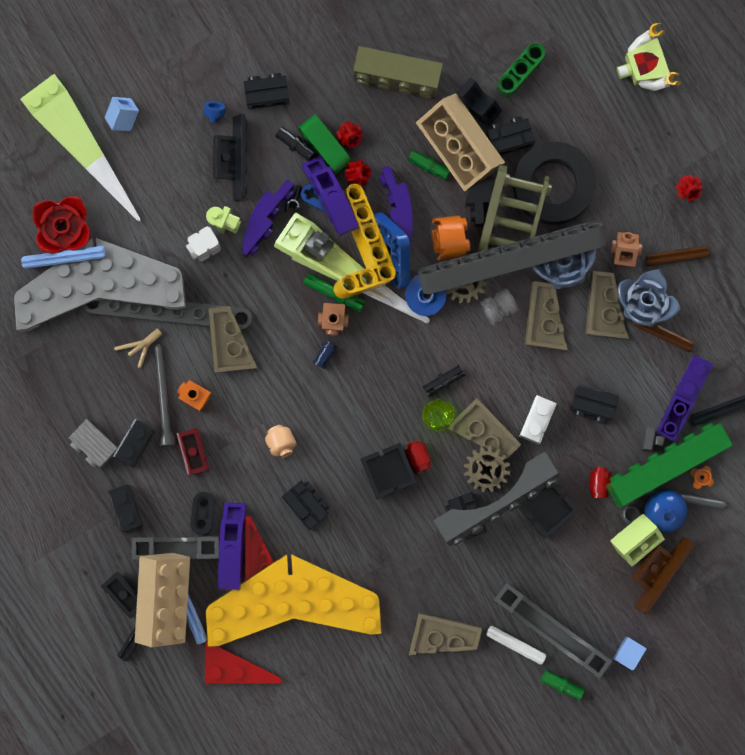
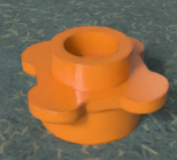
[690,466,714,489]

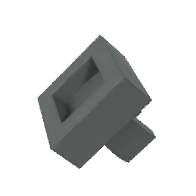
[304,231,334,261]
[641,427,664,451]

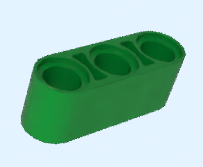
[497,43,545,97]
[298,114,352,175]

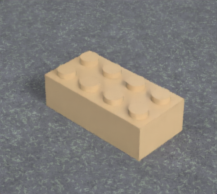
[416,93,505,192]
[135,553,190,647]

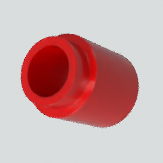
[404,440,432,474]
[589,467,611,498]

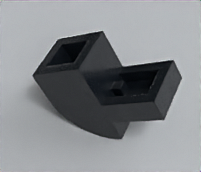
[457,78,502,126]
[465,181,495,227]

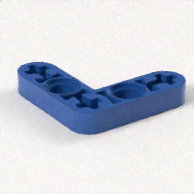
[373,212,410,289]

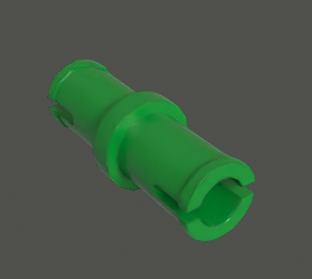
[407,149,450,181]
[540,669,585,701]

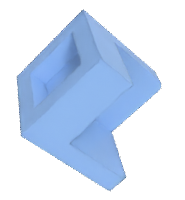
[105,97,139,131]
[613,637,647,670]

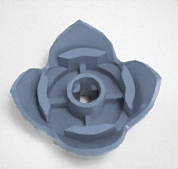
[532,249,596,289]
[618,270,680,327]

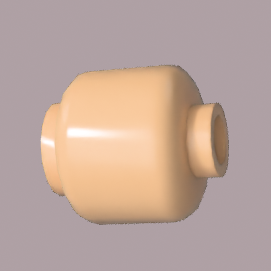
[265,425,296,458]

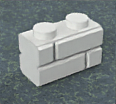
[186,226,221,262]
[519,396,557,445]

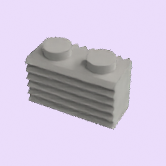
[69,419,117,468]

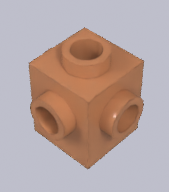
[611,232,642,267]
[318,303,349,336]

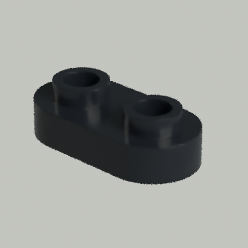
[190,492,215,535]

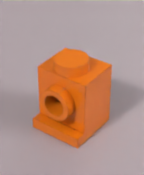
[177,380,212,412]

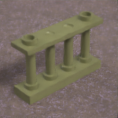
[478,164,552,251]

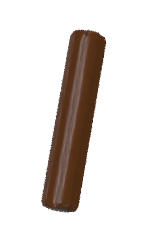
[646,246,709,266]
[634,322,694,352]

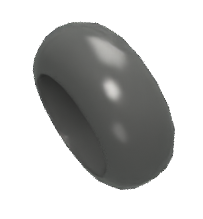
[621,505,641,524]

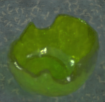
[421,399,455,432]

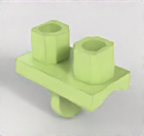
[206,206,241,234]

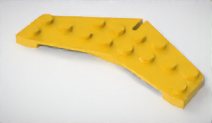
[206,554,381,647]

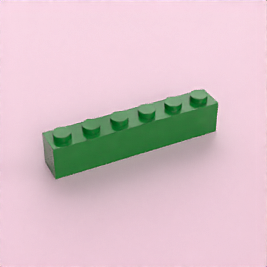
[606,422,733,508]

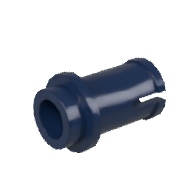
[313,341,337,369]

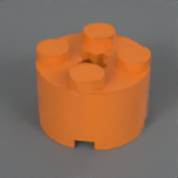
[432,215,470,261]

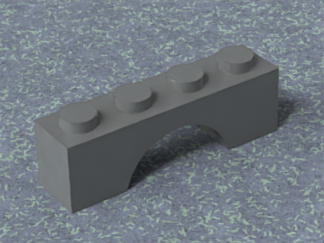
[132,537,220,560]

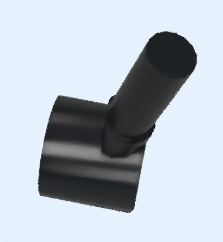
[285,185,302,215]

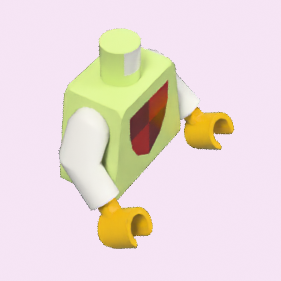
[617,23,681,91]

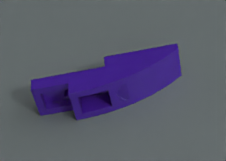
[301,156,359,236]
[379,166,413,243]
[242,179,295,258]
[656,354,713,442]
[218,503,247,590]

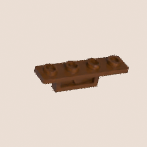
[631,537,695,615]

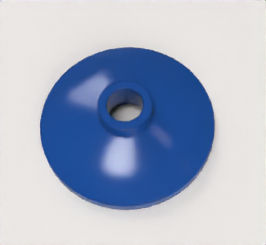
[405,275,447,316]

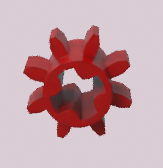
[336,121,364,148]
[345,160,371,186]
[676,174,704,202]

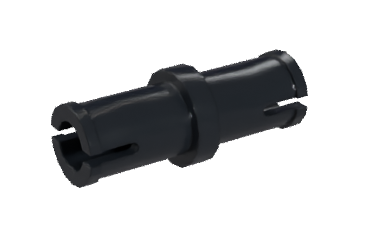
[275,126,317,161]
[422,364,466,398]

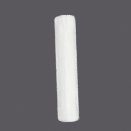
[486,626,546,665]

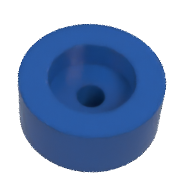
[203,101,225,123]

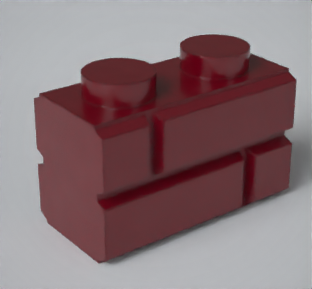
[177,428,210,477]

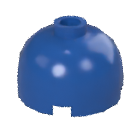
[644,488,688,533]

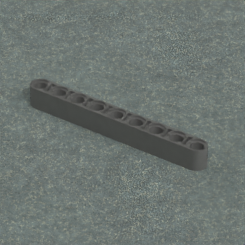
[418,221,607,294]

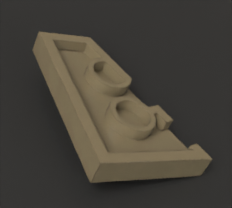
[585,271,629,340]
[524,281,568,351]
[208,306,257,372]
[446,398,522,459]
[409,612,482,655]

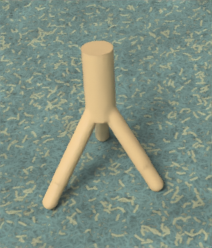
[114,328,162,368]

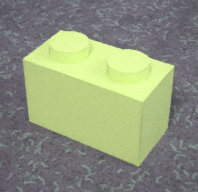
[610,514,665,567]

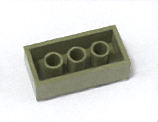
[353,46,443,99]

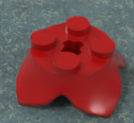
[32,196,90,254]

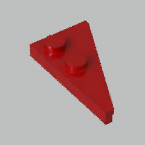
[245,516,274,581]
[205,642,281,684]

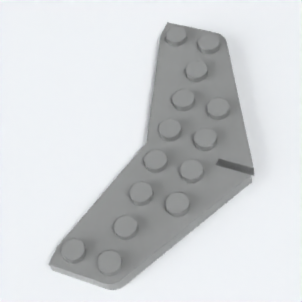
[14,238,186,332]

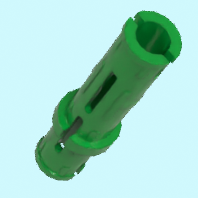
[303,273,366,313]

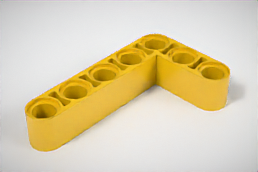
[334,184,396,299]

